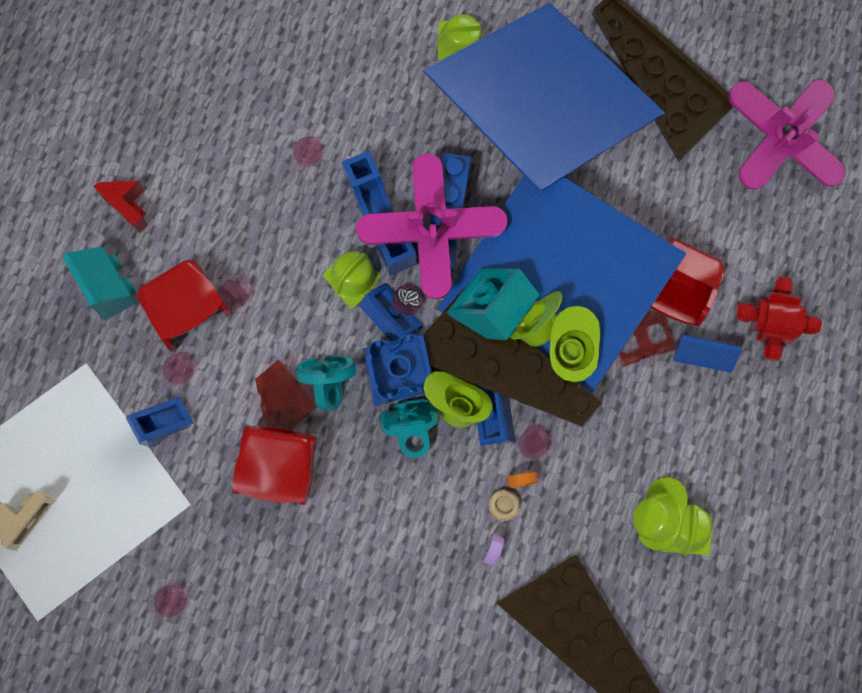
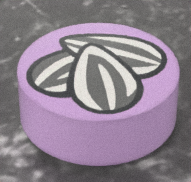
[481,533,504,566]

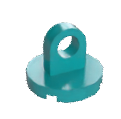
[295,355,357,411]
[379,399,441,458]

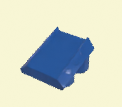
[362,333,432,406]

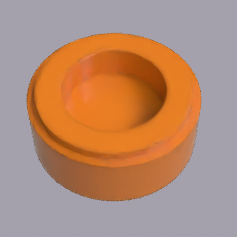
[506,471,538,488]

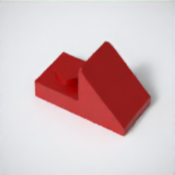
[93,181,148,233]

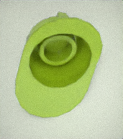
[436,14,482,62]
[323,251,380,309]
[509,291,563,347]
[550,306,600,382]
[423,372,492,428]
[633,477,688,550]
[662,504,713,556]

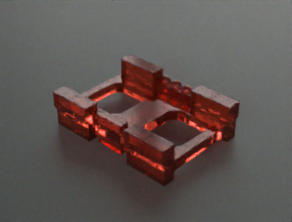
[619,312,676,367]

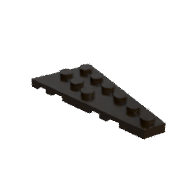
[592,0,734,162]
[423,288,603,428]
[496,555,660,693]

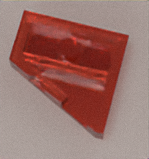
[255,360,317,430]

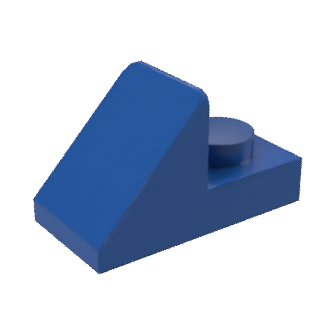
[126,397,194,447]

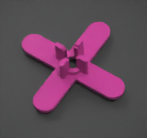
[729,80,845,190]
[356,153,507,299]

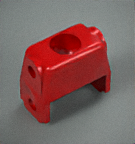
[651,238,726,327]
[135,259,231,351]
[232,425,317,505]

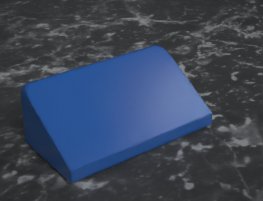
[359,283,423,341]
[673,335,742,373]
[476,386,516,446]

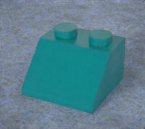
[62,247,137,321]
[447,268,540,340]

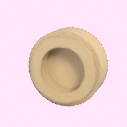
[488,490,519,521]

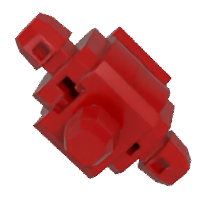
[734,277,822,361]

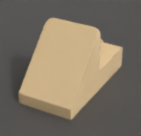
[0,490,55,551]

